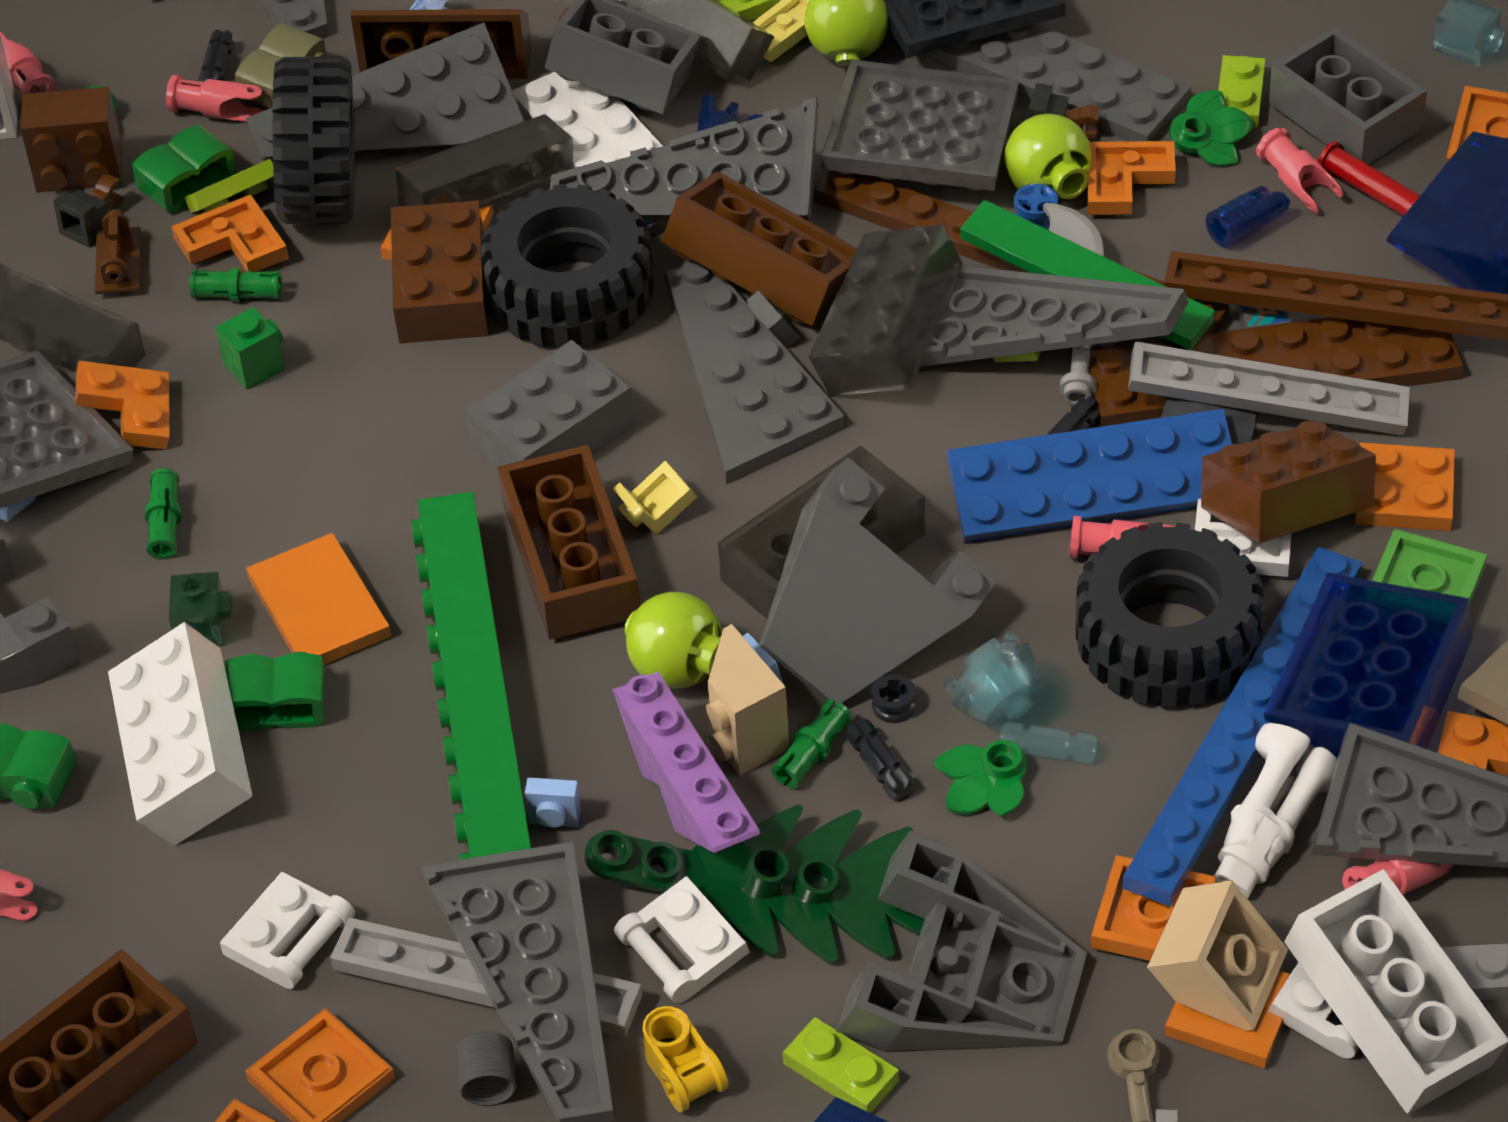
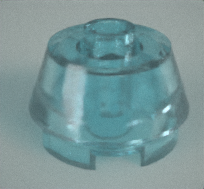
[943,631,1043,728]

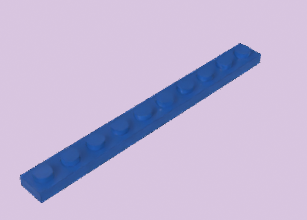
[1123,547,1363,906]

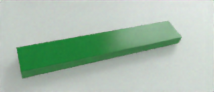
[960,200,1215,351]

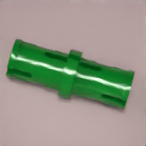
[189,267,283,302]
[144,468,182,559]
[771,699,852,789]

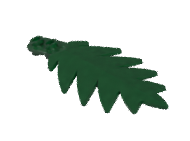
[584,805,925,964]

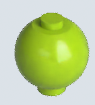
[804,0,889,66]
[1004,114,1092,200]
[625,592,722,689]

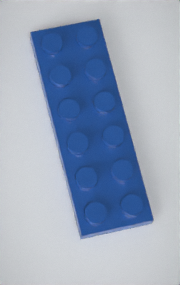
[946,408,1232,543]

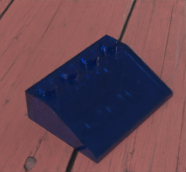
[1386,131,1508,294]
[1264,573,1473,758]

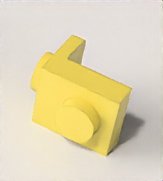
[613,461,698,535]

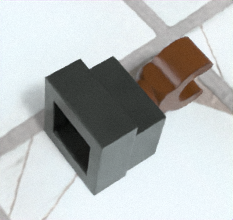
[1027,83,1101,139]
[53,174,124,247]

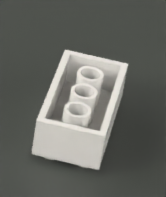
[108,622,253,846]
[1284,869,1508,1115]

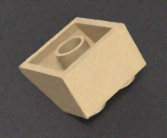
[706,624,789,776]
[1147,880,1288,1031]

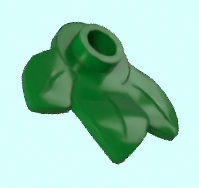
[1169,90,1255,167]
[933,740,1027,817]

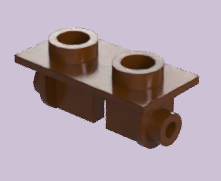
[95,210,141,295]

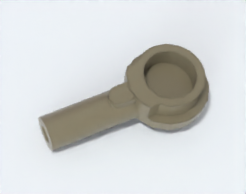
[1107,1029,1160,1122]

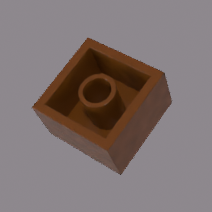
[20,87,123,193]

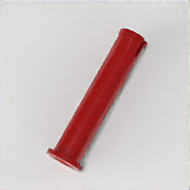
[1318,141,1442,231]

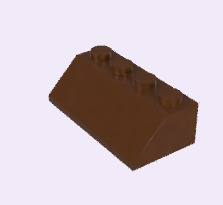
[351,9,531,79]
[661,171,867,326]

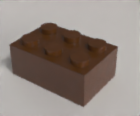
[391,200,488,344]
[1201,420,1376,544]

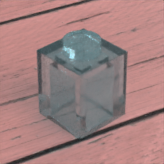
[1433,0,1504,67]

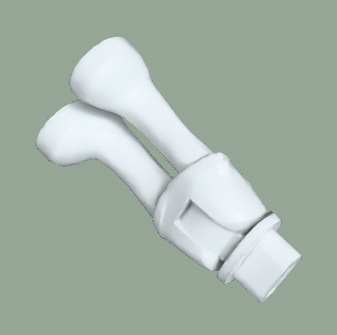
[1214,723,1337,898]

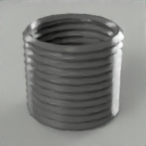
[456,1031,516,1105]

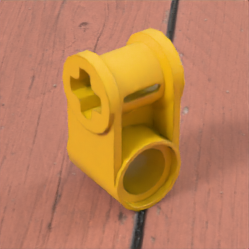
[643,1006,729,1113]

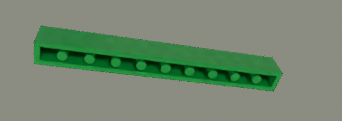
[411,491,531,860]

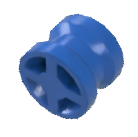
[1014,184,1058,230]

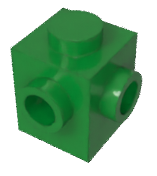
[215,307,285,390]

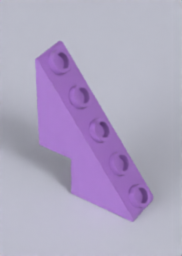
[612,672,760,853]

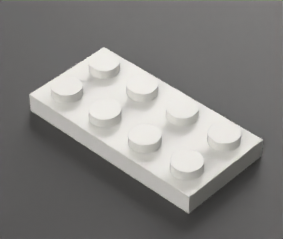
[512,72,662,169]

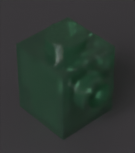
[169,572,233,647]

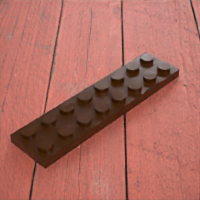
[1088,317,1463,427]

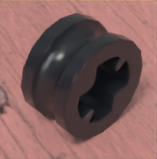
[871,674,916,723]

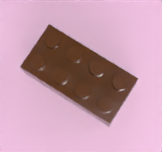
[497,445,641,640]
[0,949,198,1122]

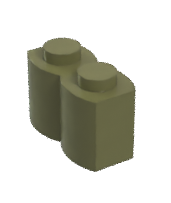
[235,23,328,108]

